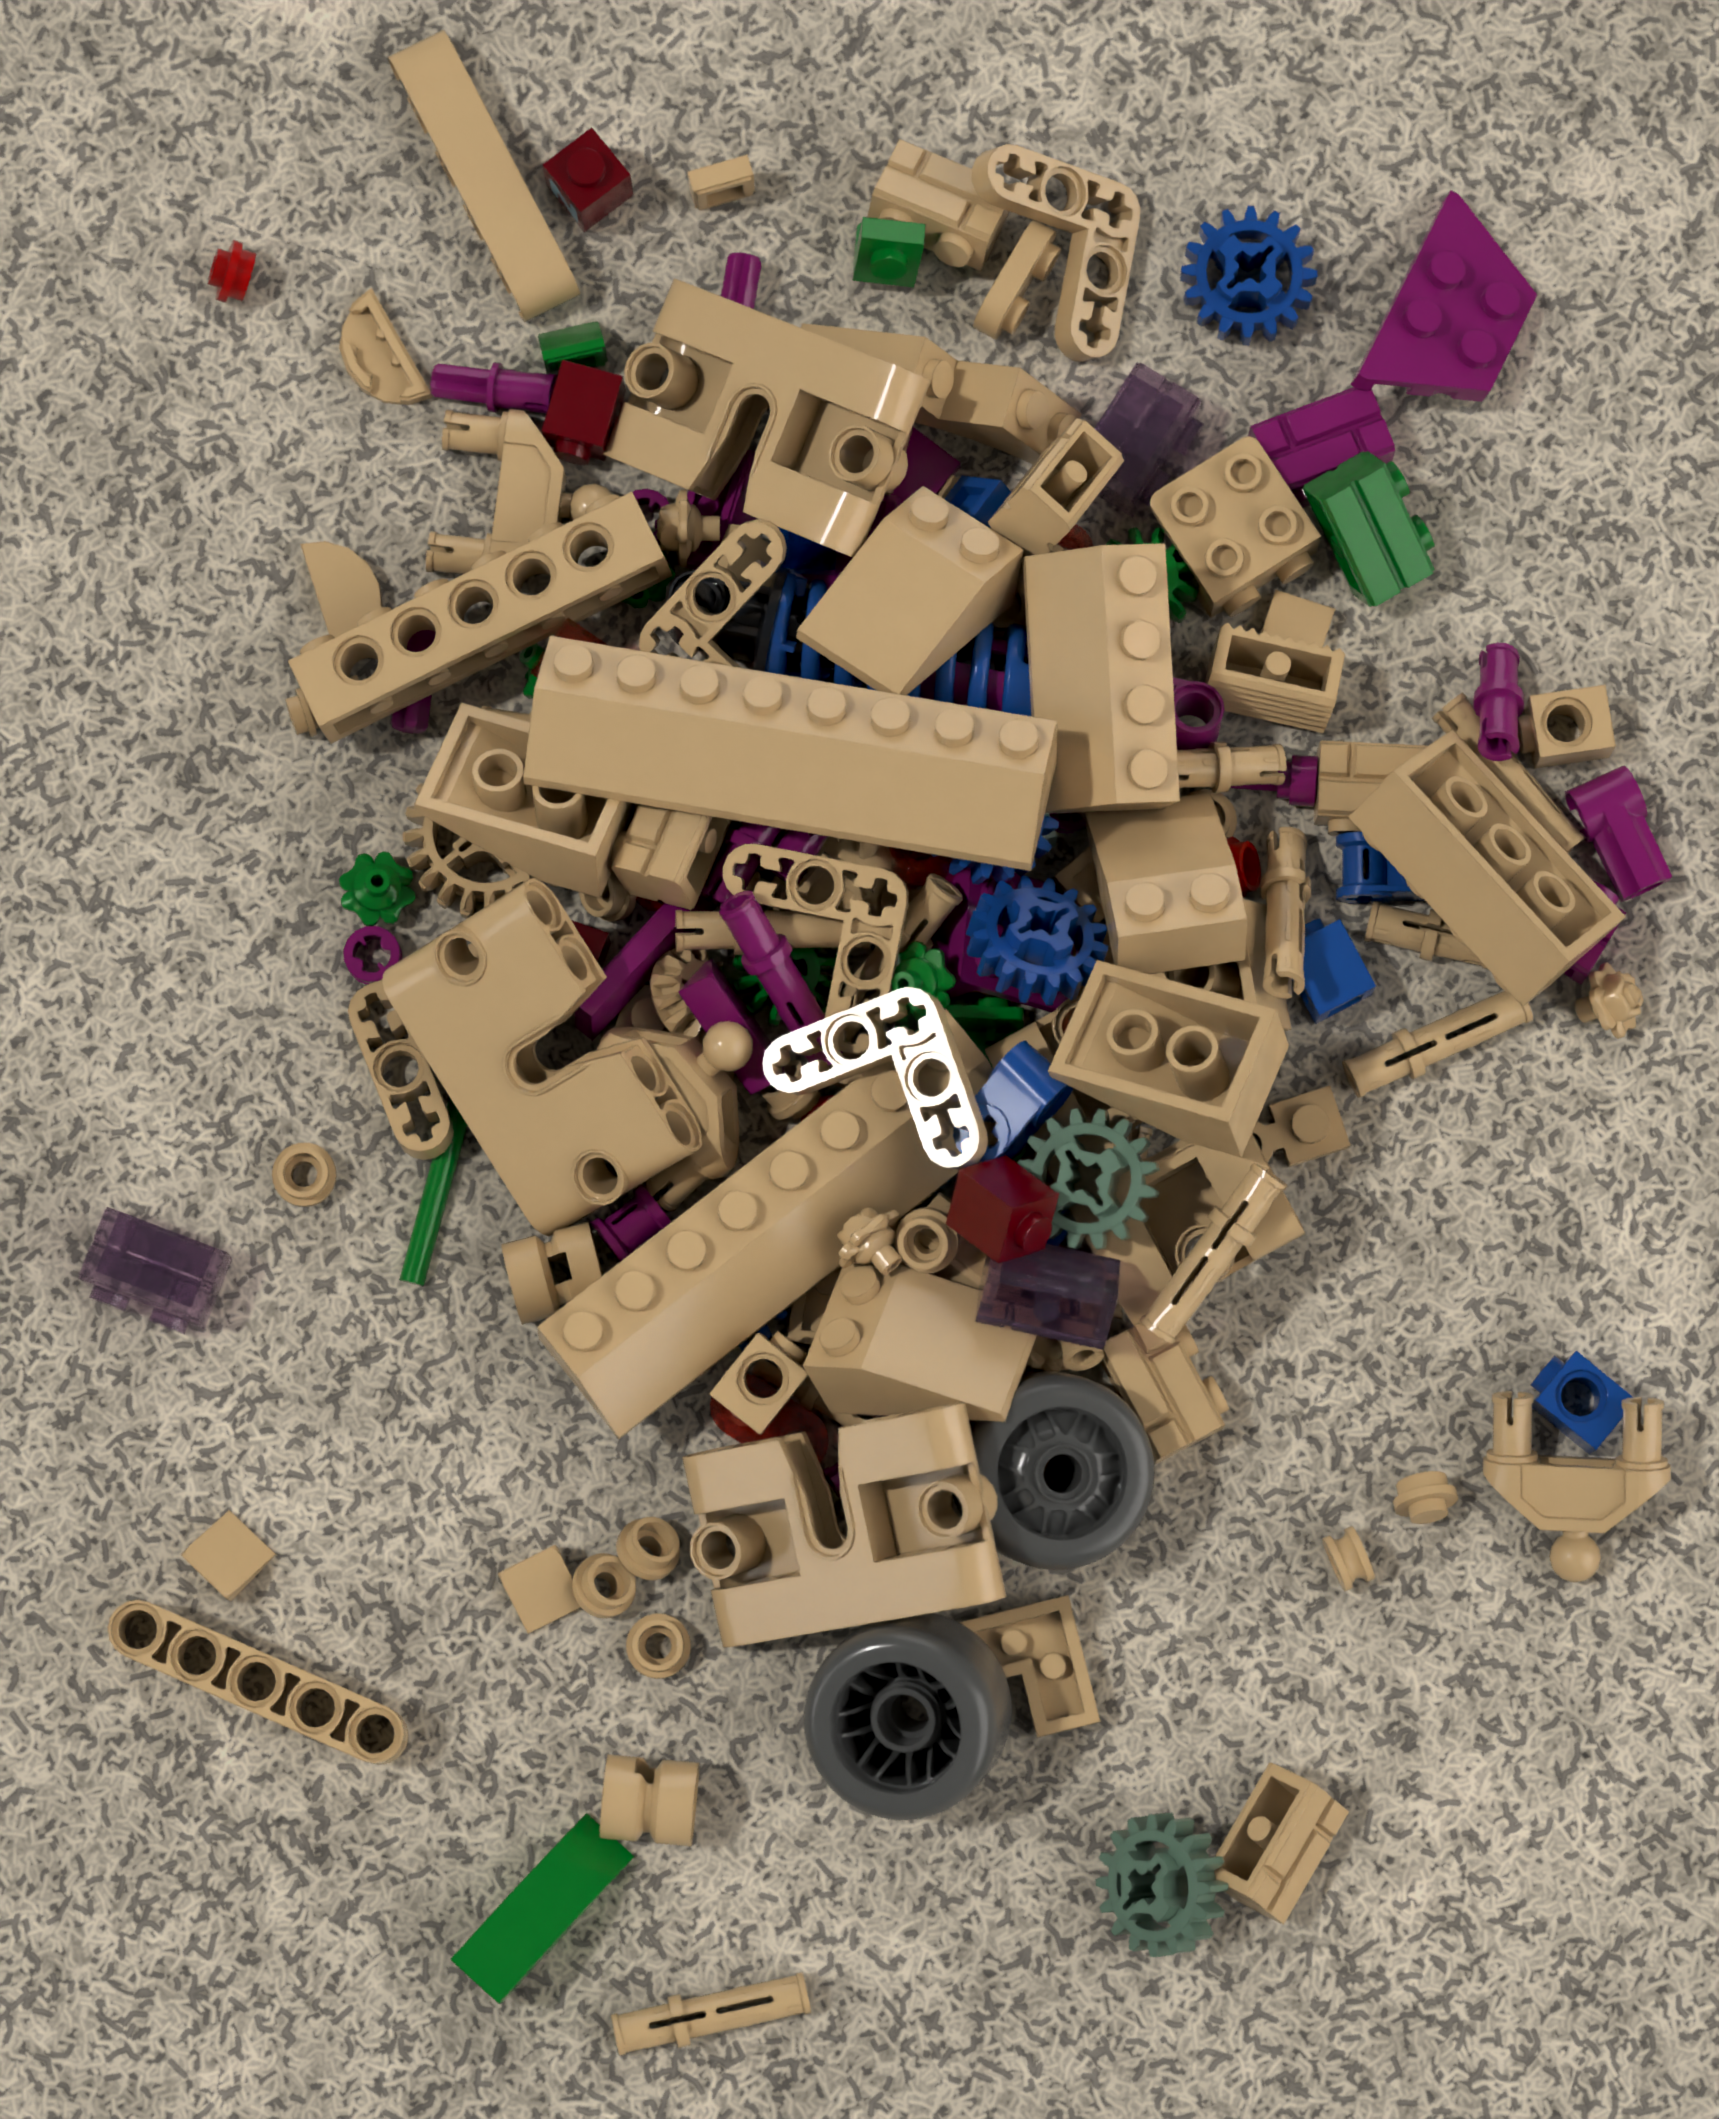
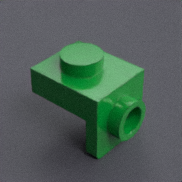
[852,217,925,288]

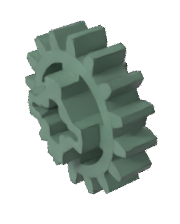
[1018,1108,1160,1250]
[1096,1812,1228,1957]

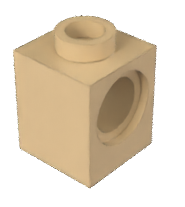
[1518,685,1616,769]
[709,1331,809,1435]

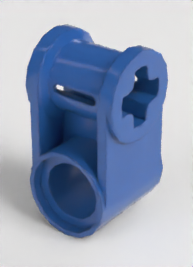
[1336,831,1425,904]
[953,1040,1074,1162]

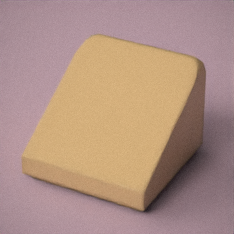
[181,1510,276,1601]
[498,1545,581,1634]

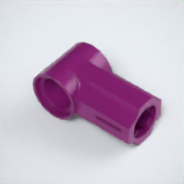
[1565,765,1673,902]

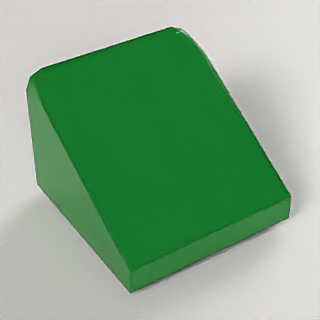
[538,321,608,376]

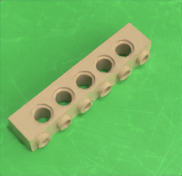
[288,492,673,744]

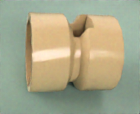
[501,1221,603,1325]
[600,1754,699,1847]

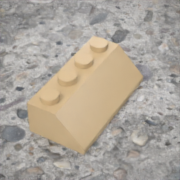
[1023,543,1180,814]
[1349,729,1626,1006]

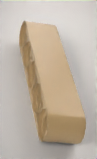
[388,30,581,322]
[108,1600,409,1765]

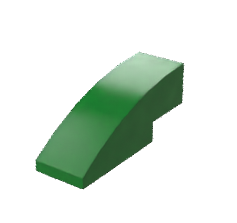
[450,1813,635,2004]

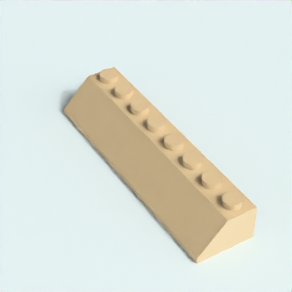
[523,636,1057,871]
[537,1009,998,1439]

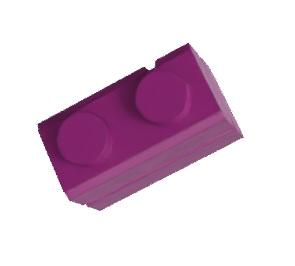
[1248,387,1396,508]

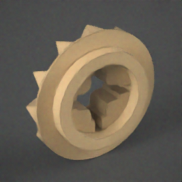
[650,948,733,1046]

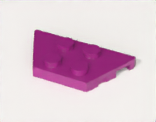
[1350,190,1537,402]

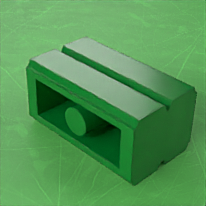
[1302,451,1435,607]

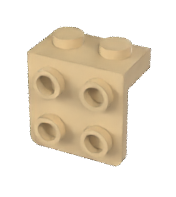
[1150,436,1321,618]

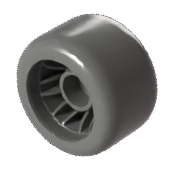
[952,1371,1155,1570]
[803,1613,1012,1820]

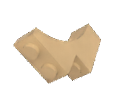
[801,323,1082,464]

